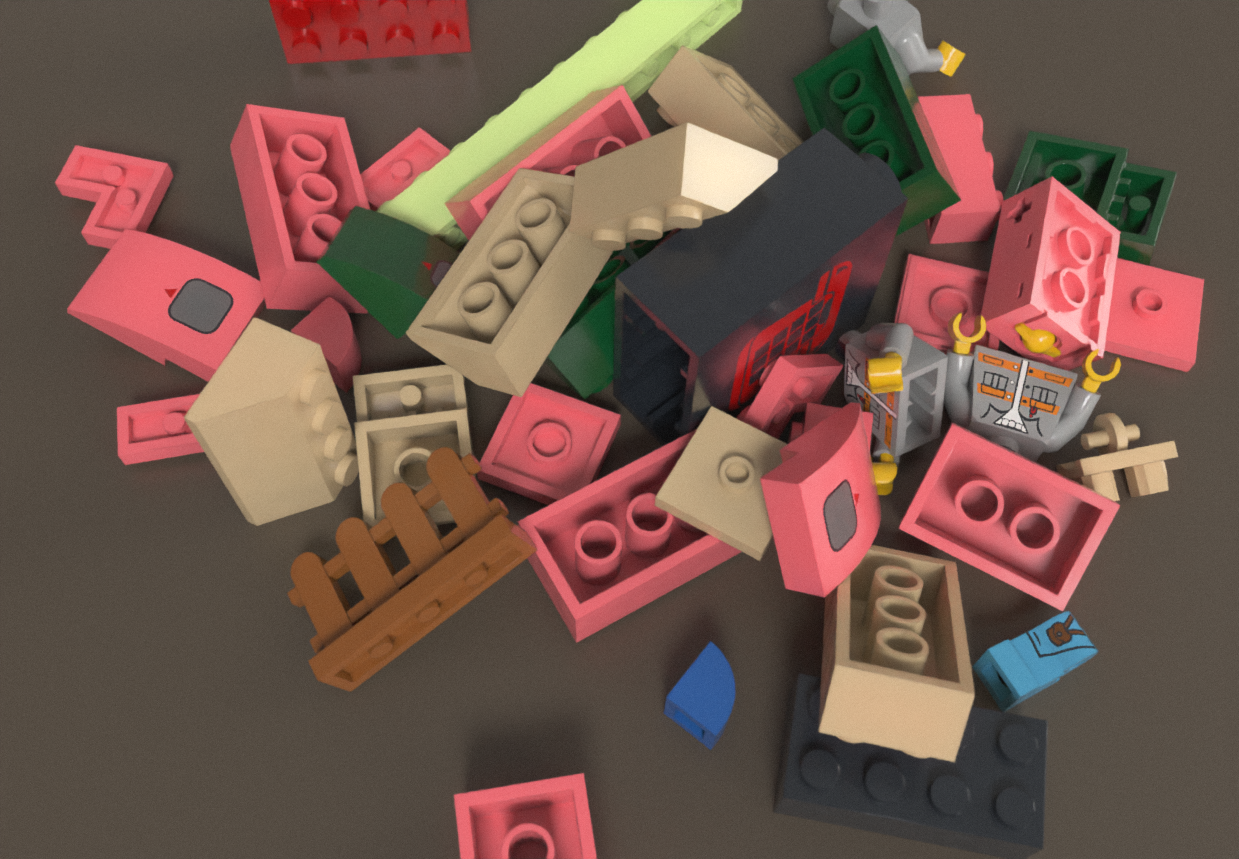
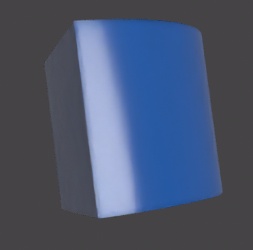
[663,641,735,750]

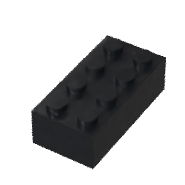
[773,674,1048,859]

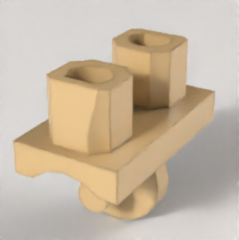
[1056,413,1178,501]

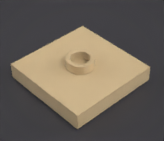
[655,406,787,561]

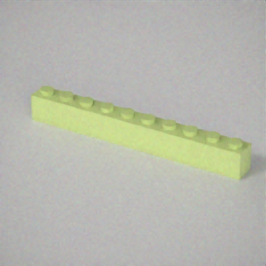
[376,0,743,250]

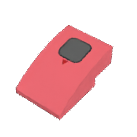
[67,228,266,382]
[760,402,881,598]

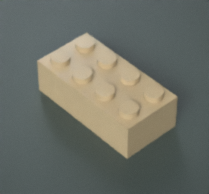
[819,545,975,762]

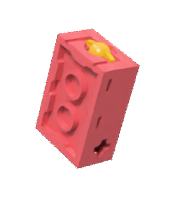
[981,177,1120,371]

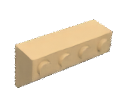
[647,45,804,160]
[406,168,613,397]
[184,317,359,526]

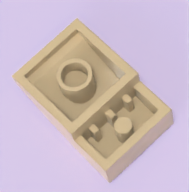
[353,365,476,527]

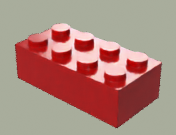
[269,0,471,64]

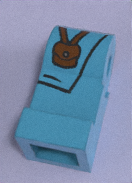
[972,611,1099,712]

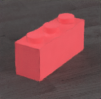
[918,94,1004,244]

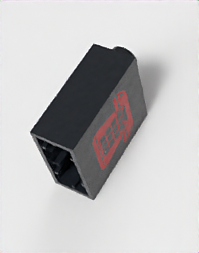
[613,128,908,446]

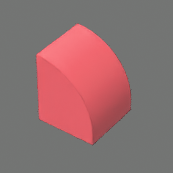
[291,296,362,393]

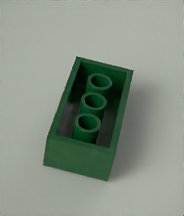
[792,25,961,237]

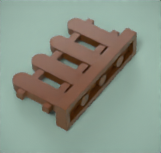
[287,447,537,692]

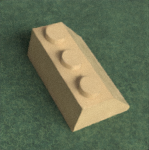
[569,122,778,251]

